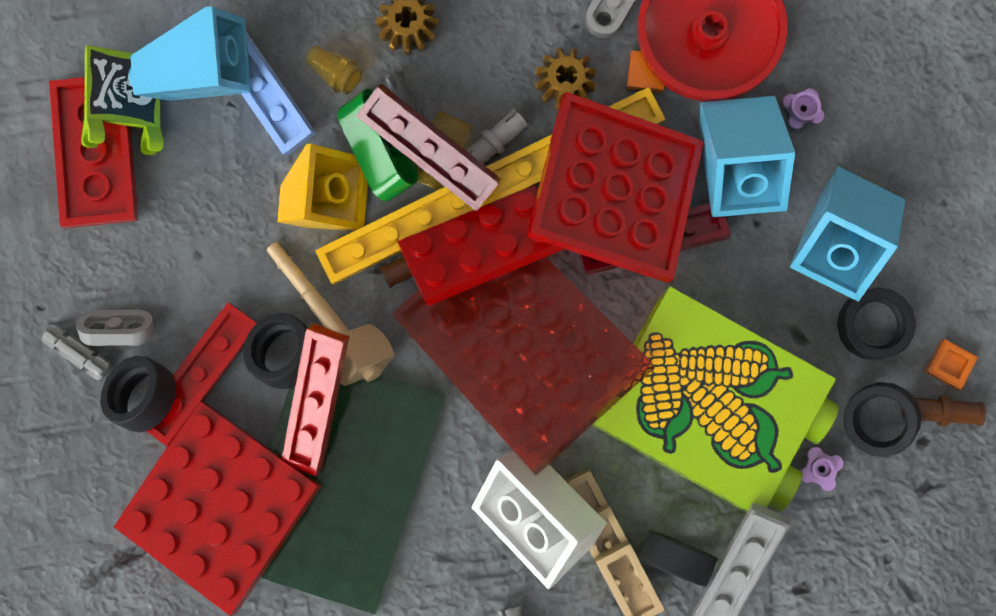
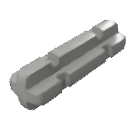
[42,324,111,380]

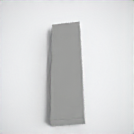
[690,502,790,616]

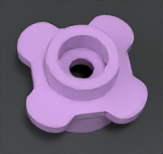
[782,89,824,129]
[800,447,844,491]

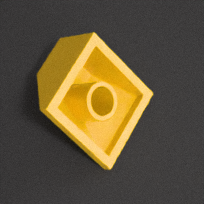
[277,144,368,231]

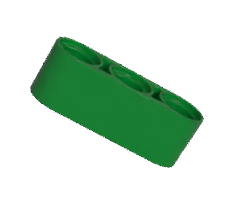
[337,88,419,202]

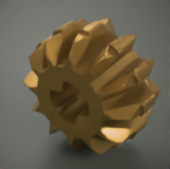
[376,0,439,55]
[535,47,597,111]

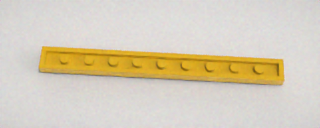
[315,87,666,285]

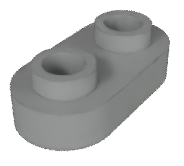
[585,0,636,38]
[76,310,155,346]

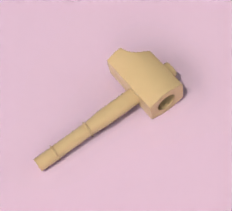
[266,242,395,386]

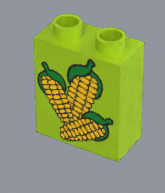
[589,287,839,513]

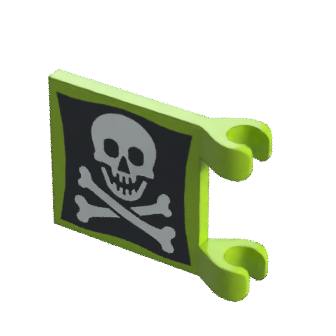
[81,45,164,156]

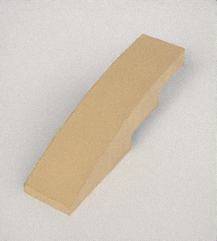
[565,468,665,616]

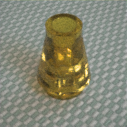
[306,45,362,94]

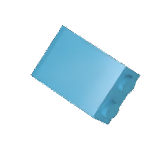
[129,6,251,101]
[699,96,795,217]
[790,166,905,302]

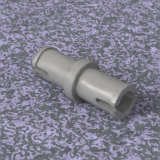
[466,108,529,165]

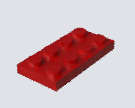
[49,77,139,229]
[397,185,564,307]

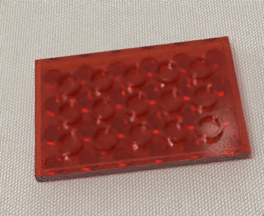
[392,257,655,475]

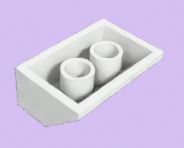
[471,443,607,589]

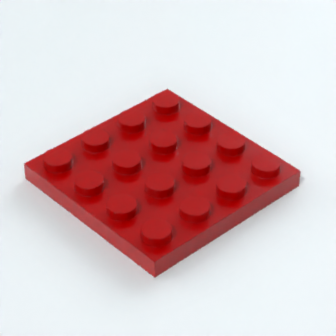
[526,92,704,283]
[113,401,322,616]

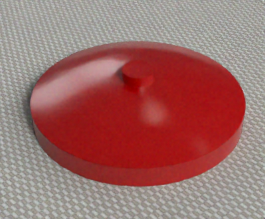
[637,0,788,102]

